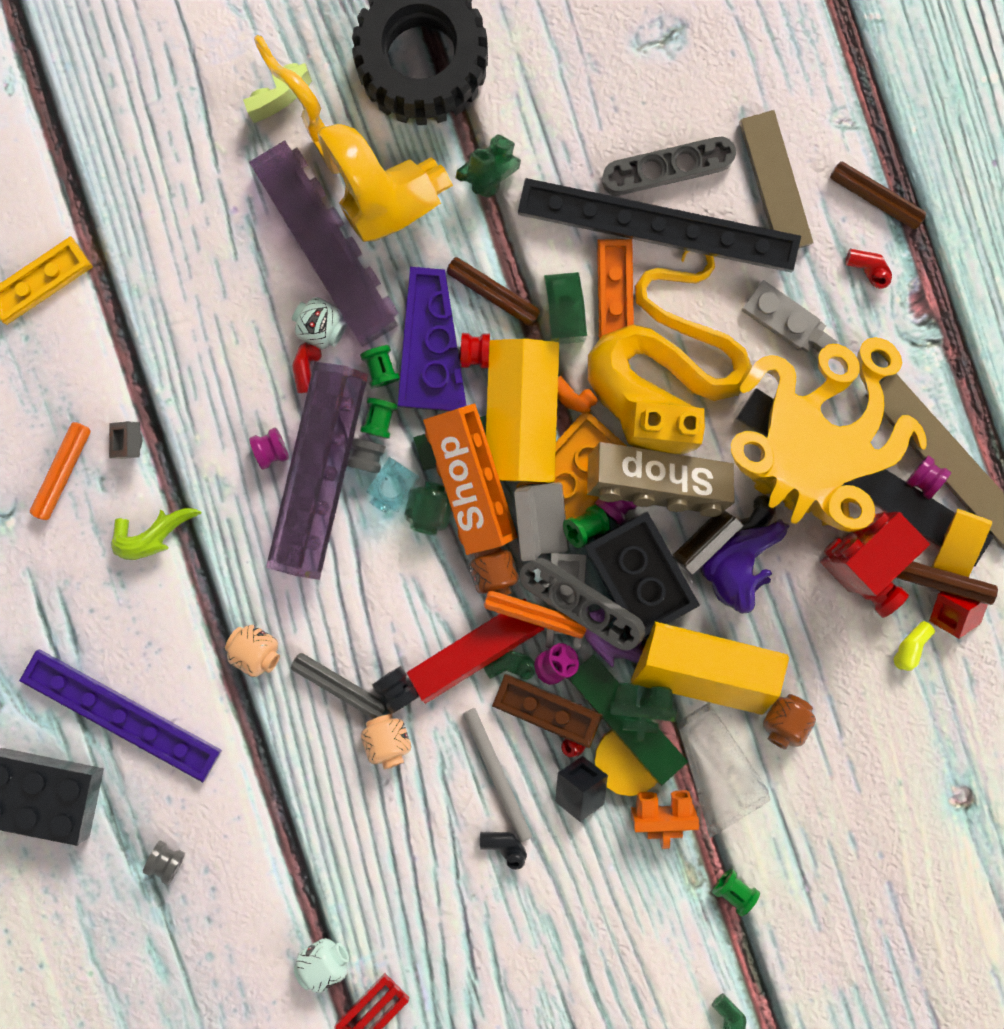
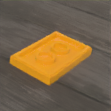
[516,412,627,519]

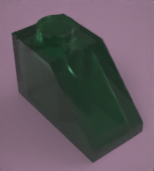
[544,272,587,344]

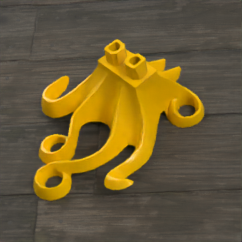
[731,337,927,532]

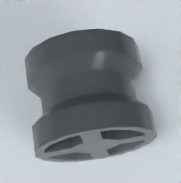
[346,438,386,474]
[142,840,185,885]

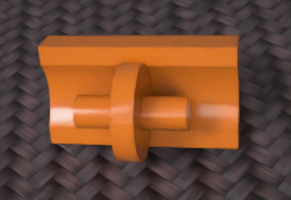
[631,790,699,849]

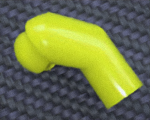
[893,621,935,671]

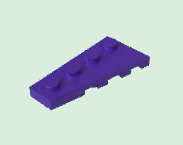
[398,266,467,412]

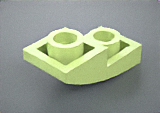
[243,63,312,123]

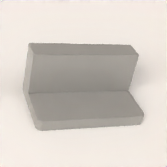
[514,482,569,561]

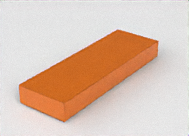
[597,239,634,341]

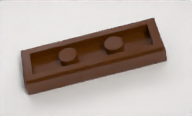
[492,674,603,748]

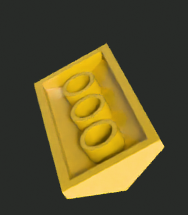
[486,339,559,483]
[631,622,789,715]

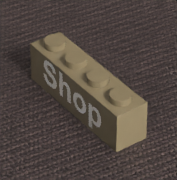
[587,442,735,517]

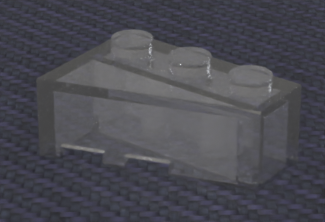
[679,702,770,838]

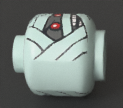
[292,297,347,349]
[294,938,349,993]

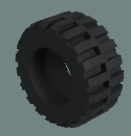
[352,0,488,125]

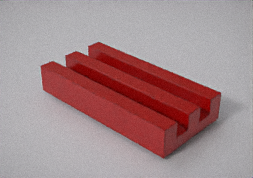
[335,973,410,1029]

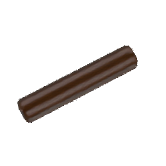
[830,161,926,229]
[447,257,540,326]
[896,562,998,605]

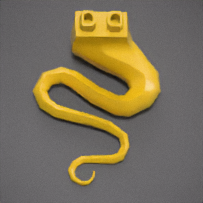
[254,35,453,242]
[588,250,752,455]

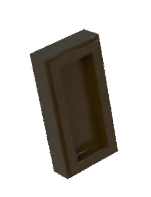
[673,511,743,575]

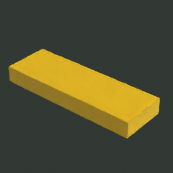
[0,236,93,325]

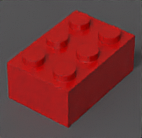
[820,512,930,596]

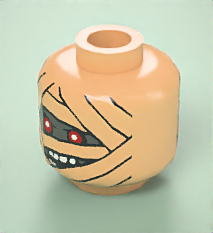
[225,625,280,677]
[361,714,411,769]

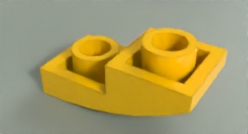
[931,508,992,577]

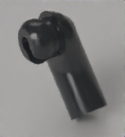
[739,495,776,531]
[480,832,527,870]

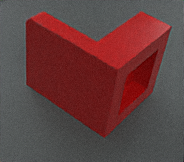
[929,591,988,639]

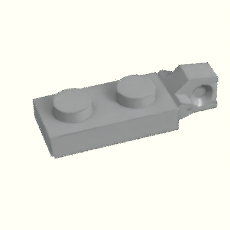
[742,280,837,352]

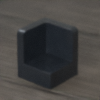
[555,756,608,822]

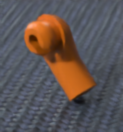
[558,376,598,414]

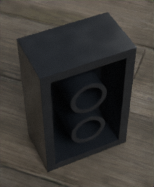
[583,511,700,637]
[0,748,104,846]

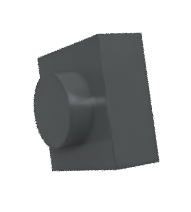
[109,421,143,459]

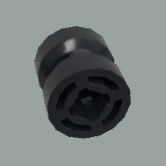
[372,666,419,714]

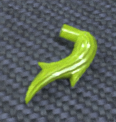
[111,508,202,560]

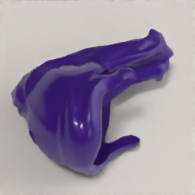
[700,519,790,614]

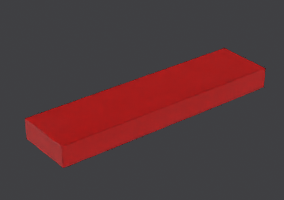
[406,598,544,704]

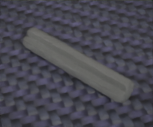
[291,653,386,719]

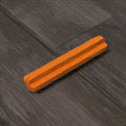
[29,422,91,520]
[484,591,587,639]

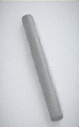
[463,708,532,842]

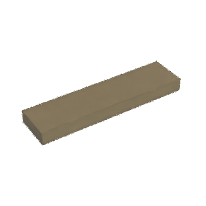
[739,110,814,248]

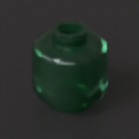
[404,482,452,536]

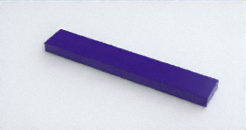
[19,649,222,783]

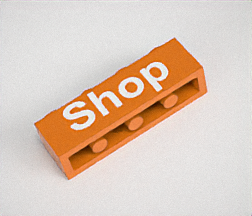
[423,403,518,555]

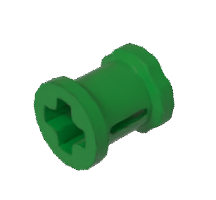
[360,345,400,389]
[360,397,398,439]
[563,504,610,548]
[712,868,760,917]

